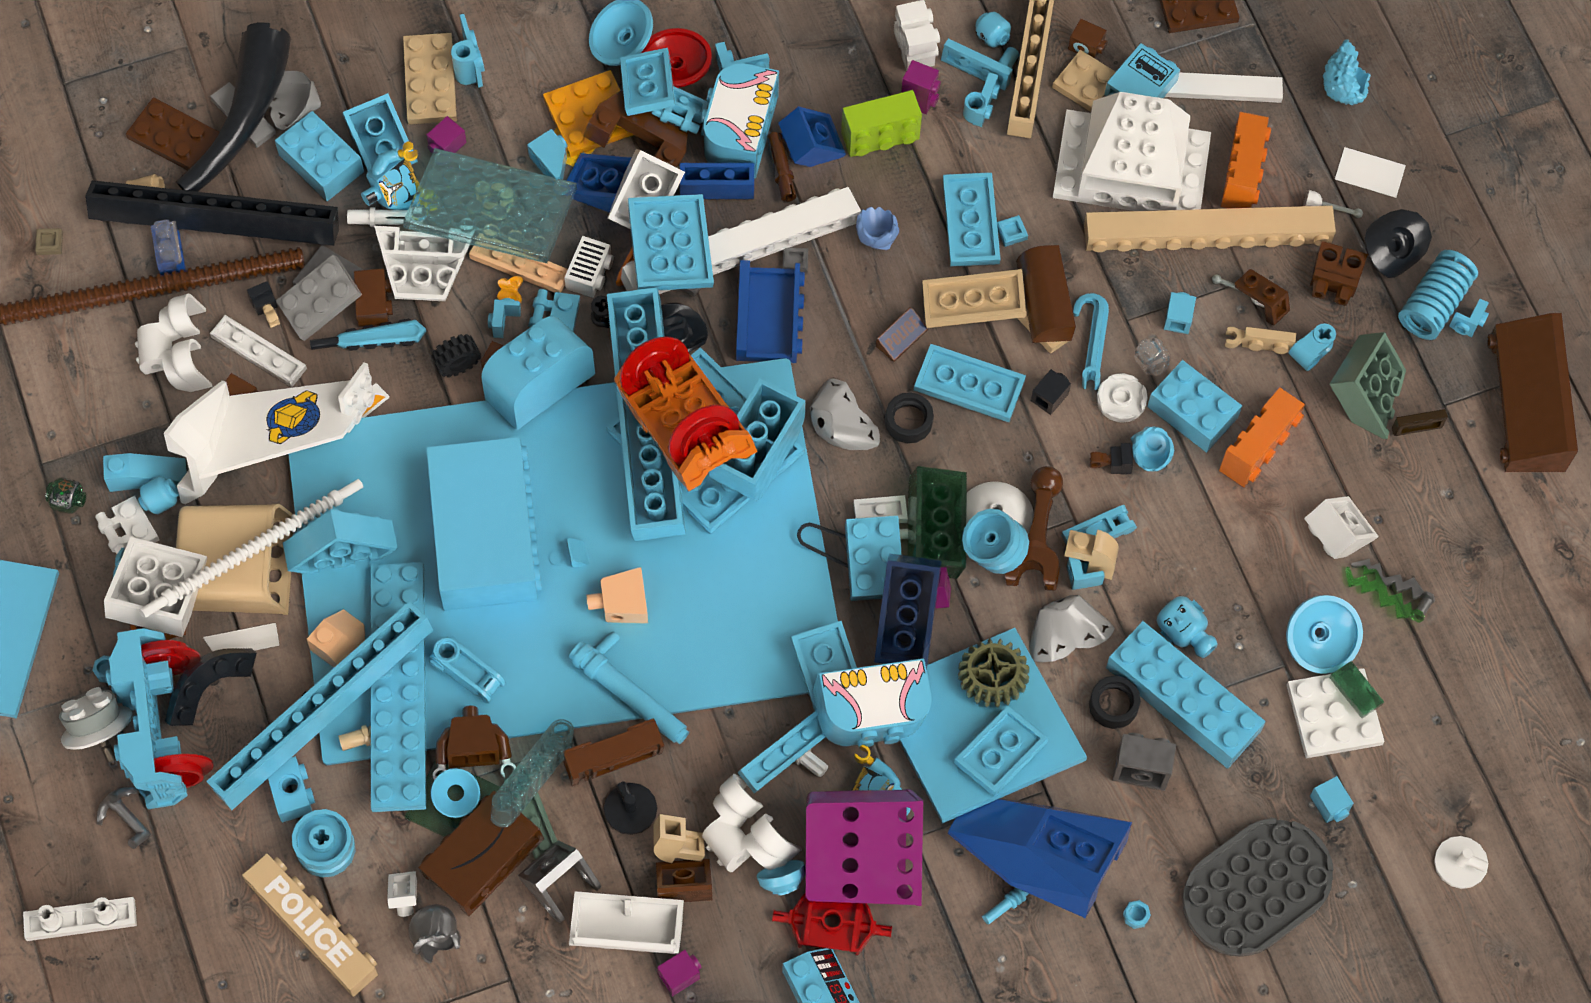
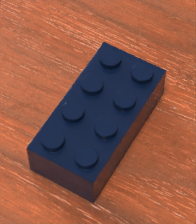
[874,554,942,670]

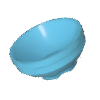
[431,768,480,818]
[756,860,806,895]

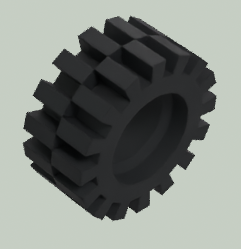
[431,334,481,378]

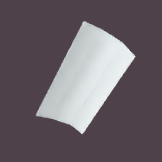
[203,623,279,652]

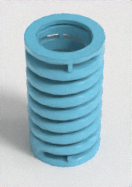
[1398,250,1478,340]

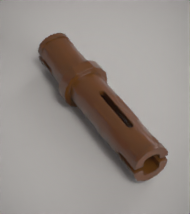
[767,132,797,202]

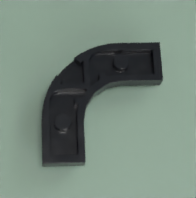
[165,648,257,726]

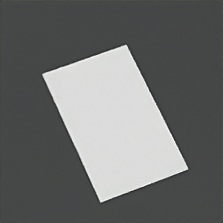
[1335,147,1406,198]

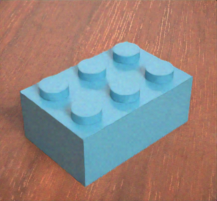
[275,111,364,201]
[1147,360,1242,453]
[845,516,902,601]

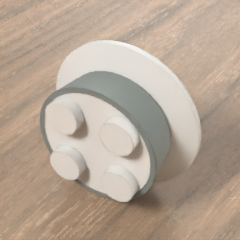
[59,687,133,762]

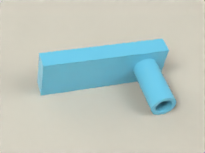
[941,38,1019,91]

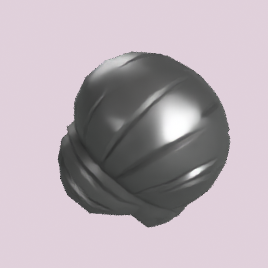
[408,904,461,963]

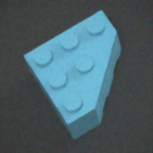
[283,509,398,574]

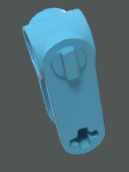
[430,637,506,703]

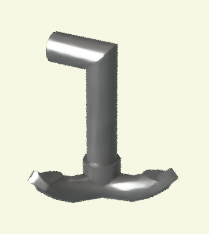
[96,787,152,849]

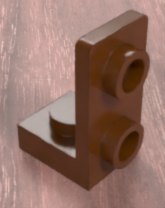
[1235,269,1290,326]

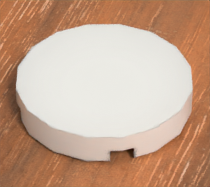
[1096,373,1148,423]

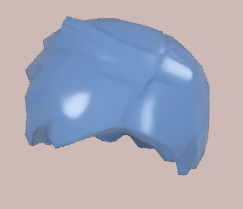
[856,207,899,250]

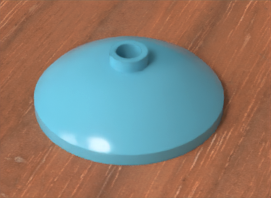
[589,0,653,66]
[1286,595,1363,674]

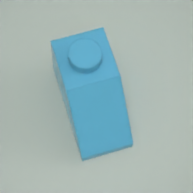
[527,129,568,191]

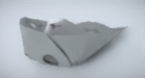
[270,71,321,130]
[810,378,880,450]
[1029,595,1115,662]

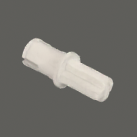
[796,749,828,777]

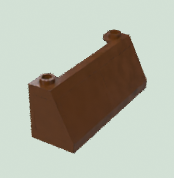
[1487,313,1578,472]

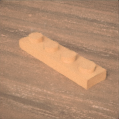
[469,234,568,293]

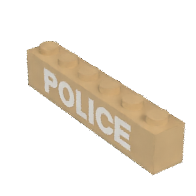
[242,854,378,997]

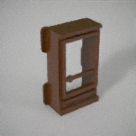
[563,718,665,787]

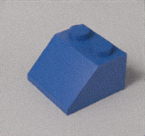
[779,106,846,167]

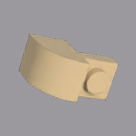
[1064,530,1119,580]
[653,814,705,863]

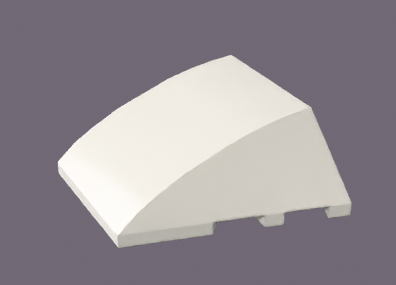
[374,226,475,301]

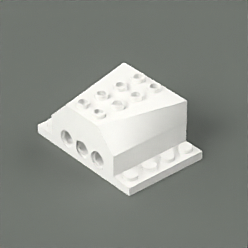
[1053,92,1211,211]

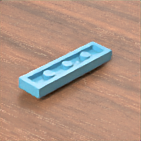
[737,710,825,793]

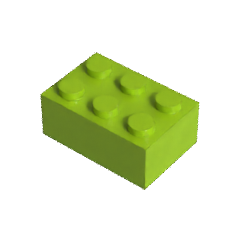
[841,90,922,157]

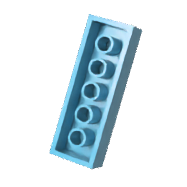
[1106,621,1266,769]

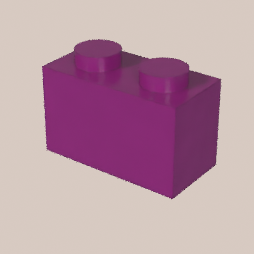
[901,60,941,115]

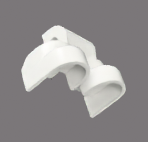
[135,293,212,392]
[702,774,802,872]

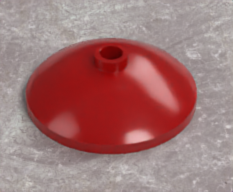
[641,28,712,87]

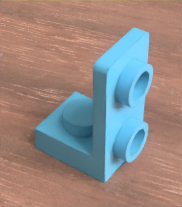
[715,42,769,71]

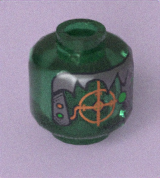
[45,477,87,514]

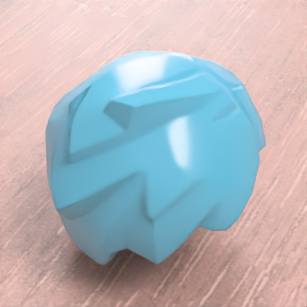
[1131,426,1174,471]

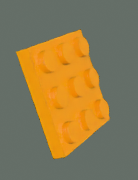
[543,70,634,157]

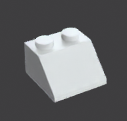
[1304,496,1379,559]

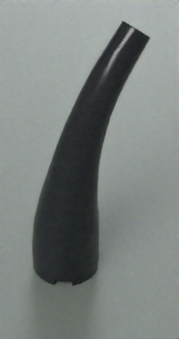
[176,22,291,192]

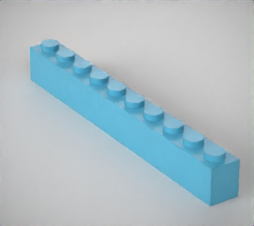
[207,601,433,810]

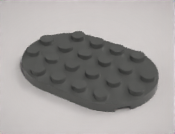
[1183,818,1333,956]

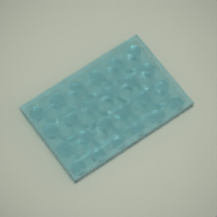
[403,148,577,263]

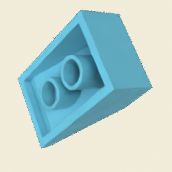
[342,94,418,172]

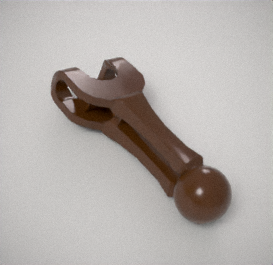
[1005,466,1063,591]

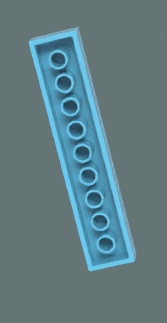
[607,287,686,541]

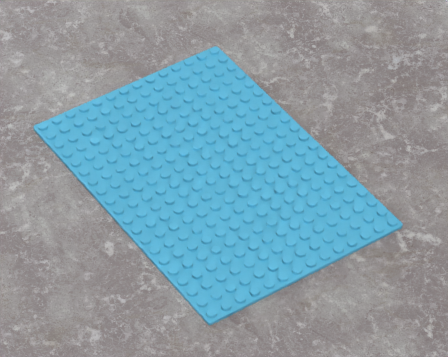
[289,358,838,765]

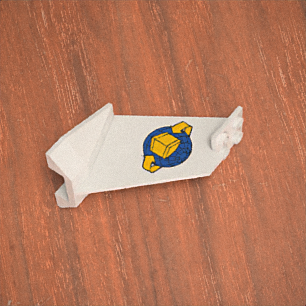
[164,362,375,504]

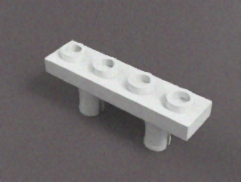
[23,897,137,941]

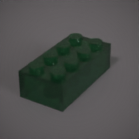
[908,466,967,579]

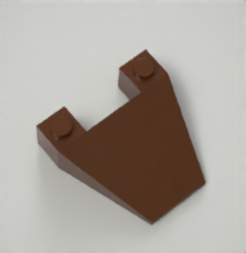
[583,90,688,168]

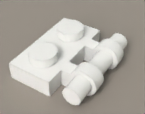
[853,495,910,540]
[95,496,159,554]

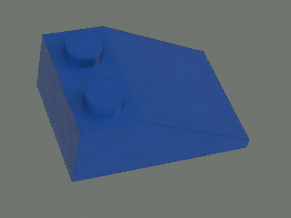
[560,153,632,212]

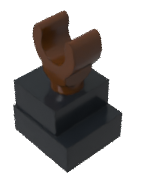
[1090,443,1133,475]

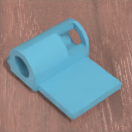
[451,14,485,88]

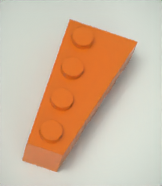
[1221,112,1271,209]
[1219,387,1305,488]

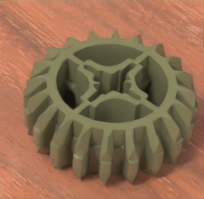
[958,638,1030,708]

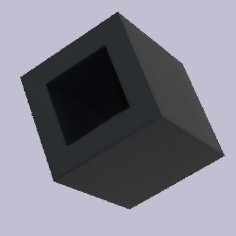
[1031,369,1071,415]

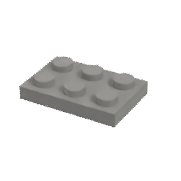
[276,255,362,341]

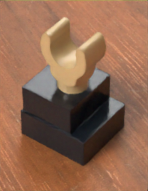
[247,281,280,328]

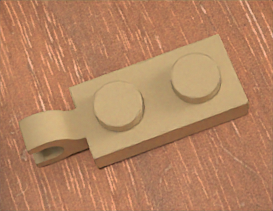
[1225,327,1296,354]

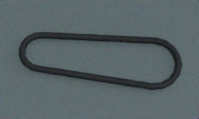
[797,522,848,568]

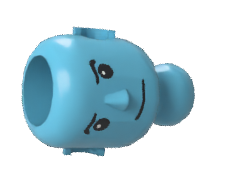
[1156,596,1218,658]

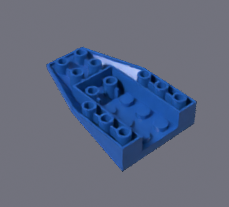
[948,798,1132,918]

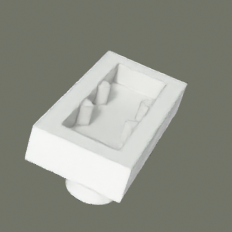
[387,871,417,917]

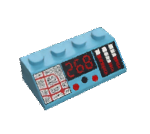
[782,948,860,1003]

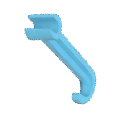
[1073,293,1109,390]

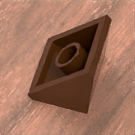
[656,859,712,902]

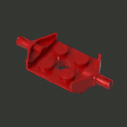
[772,893,892,956]

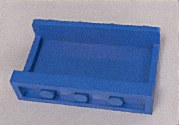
[736,260,805,363]

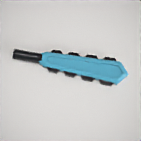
[310,318,426,351]

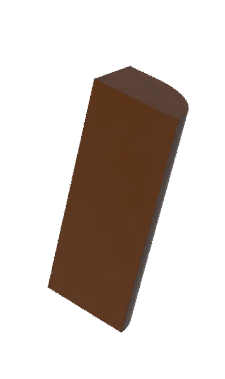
[1016,245,1076,343]

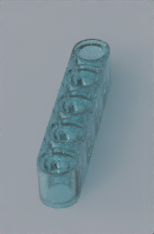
[491,719,574,827]

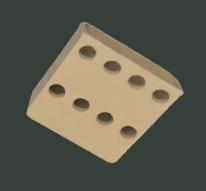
[176,504,294,615]

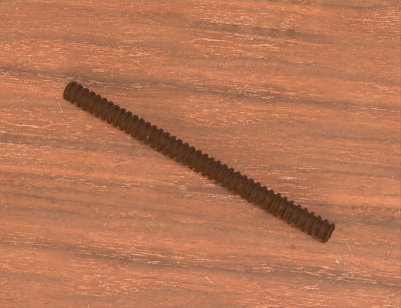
[0,247,305,326]

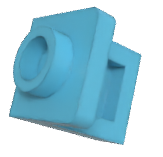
[488,298,521,338]
[1449,299,1489,337]

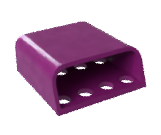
[806,789,923,906]

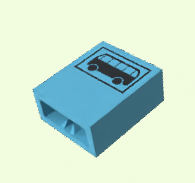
[1104,43,1180,98]

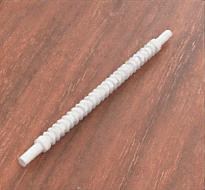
[139,479,363,618]

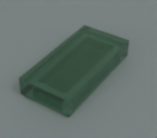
[1329,661,1384,719]

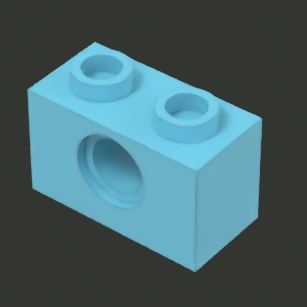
[268,756,315,823]

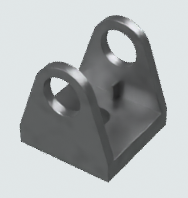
[517,840,601,923]

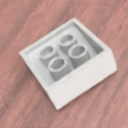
[104,537,207,637]

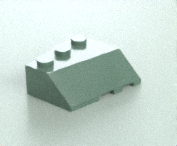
[1330,332,1406,439]

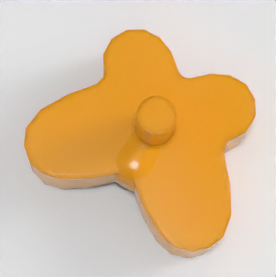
[497,276,523,303]

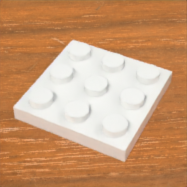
[1287,668,1385,758]

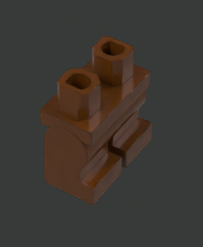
[1310,241,1368,306]

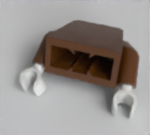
[433,705,516,780]

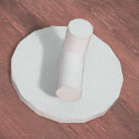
[1434,836,1488,889]

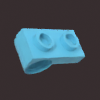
[963,72,1001,127]

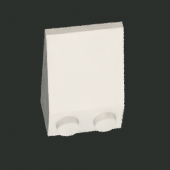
[607,149,685,229]

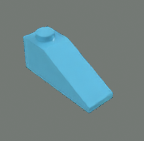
[103,453,187,492]

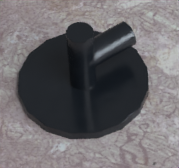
[604,781,657,835]

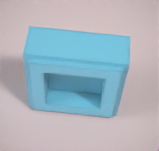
[997,215,1028,247]

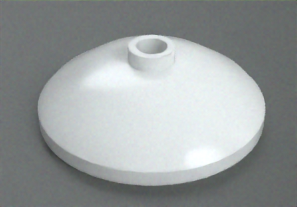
[957,482,1034,536]

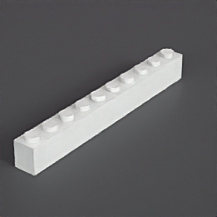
[621,187,861,294]

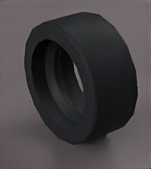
[885,392,934,444]
[1089,676,1141,729]

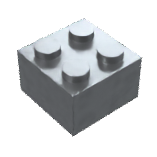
[1112,733,1176,791]

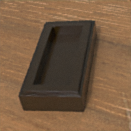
[1392,409,1448,436]

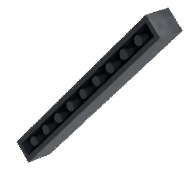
[85,180,339,246]

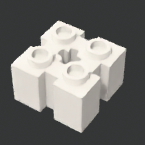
[894,0,940,71]

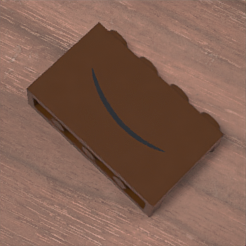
[418,790,544,916]

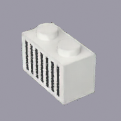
[564,236,614,298]

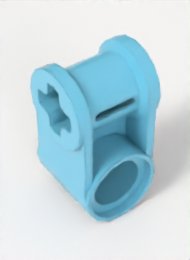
[1288,323,1336,371]

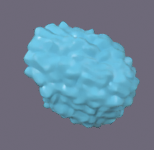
[1323,39,1371,105]

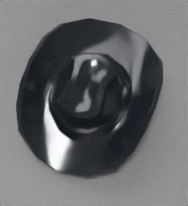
[1364,209,1432,278]
[661,303,708,352]

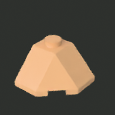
[307,609,365,667]

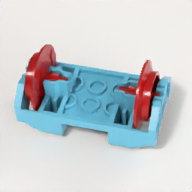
[106,628,214,810]

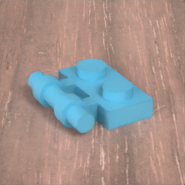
[652,86,709,134]
[528,289,580,332]

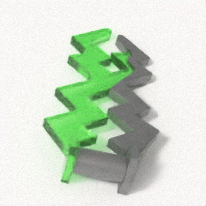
[1345,559,1435,623]

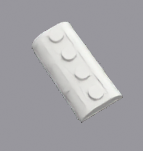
[569,891,684,954]

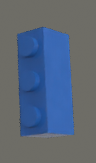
[680,163,754,199]

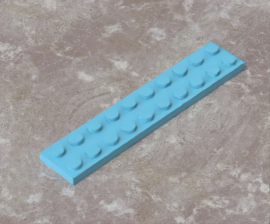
[371,562,426,812]

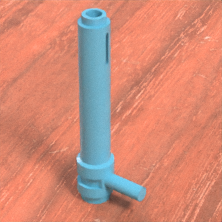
[569,632,689,744]

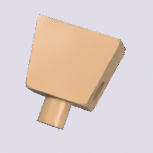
[586,568,648,623]

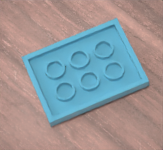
[628,194,714,290]

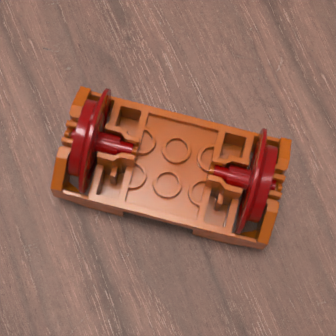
[614,337,757,491]

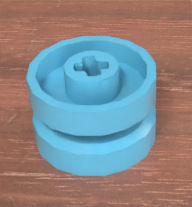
[962,509,1029,574]
[292,809,356,877]

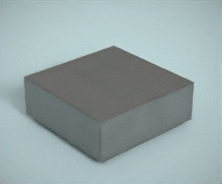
[783,248,808,274]

